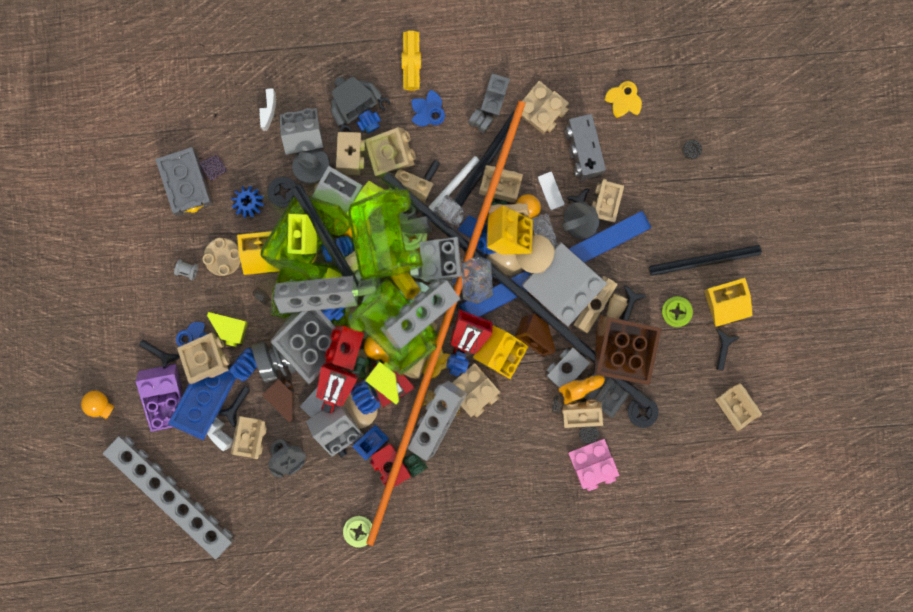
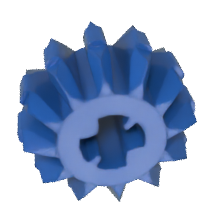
[231,186,264,218]
[321,236,355,262]
[230,348,257,381]
[351,381,380,415]

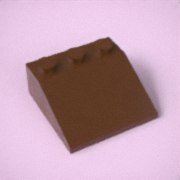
[595,315,662,385]

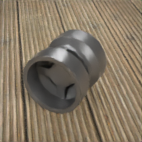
[467,108,494,134]

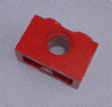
[325,326,364,371]
[370,443,411,488]

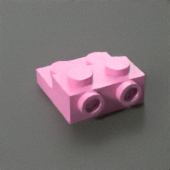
[568,439,619,491]

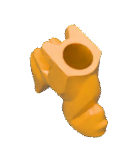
[559,375,605,404]

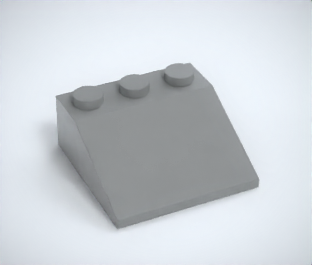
[522,242,607,326]
[270,310,345,384]

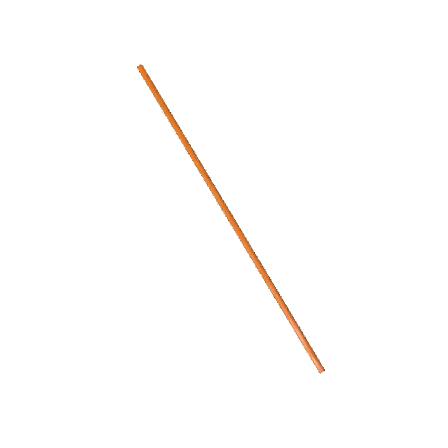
[366,101,526,546]

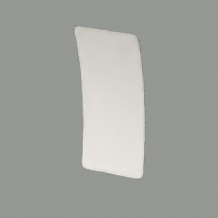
[538,172,564,210]

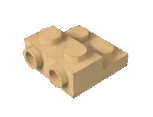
[521,81,569,135]
[365,127,416,176]
[177,333,230,384]
[452,363,500,418]

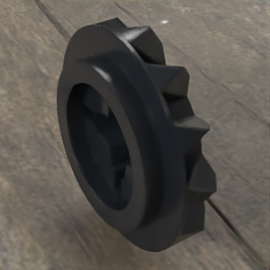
[268,177,296,207]
[627,399,659,428]

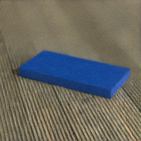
[168,368,237,441]

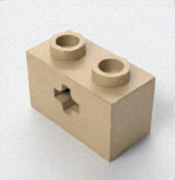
[336,132,365,175]

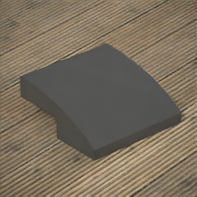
[583,373,629,418]

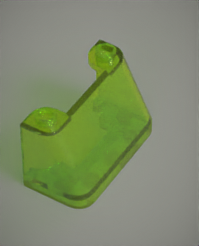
[348,280,437,375]

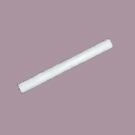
[429,156,480,211]

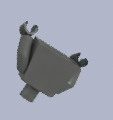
[331,77,390,132]

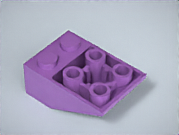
[136,364,183,432]

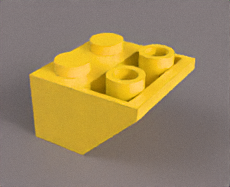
[487,205,533,255]
[237,231,282,275]
[704,278,752,327]
[473,325,528,379]

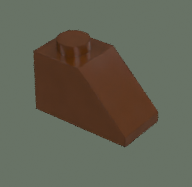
[515,314,556,357]
[262,379,294,423]

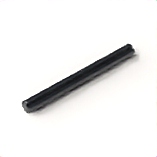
[452,111,515,208]
[292,184,359,286]
[649,245,762,276]

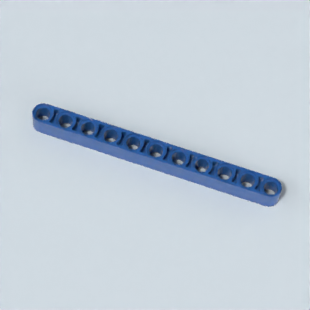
[458,211,652,317]

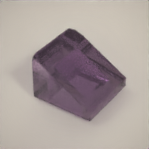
[200,155,227,181]

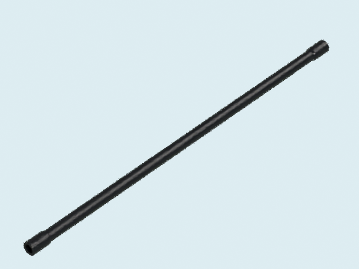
[382,172,652,409]

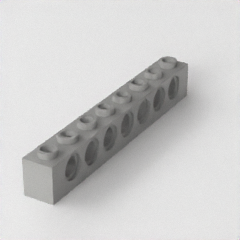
[103,436,235,560]

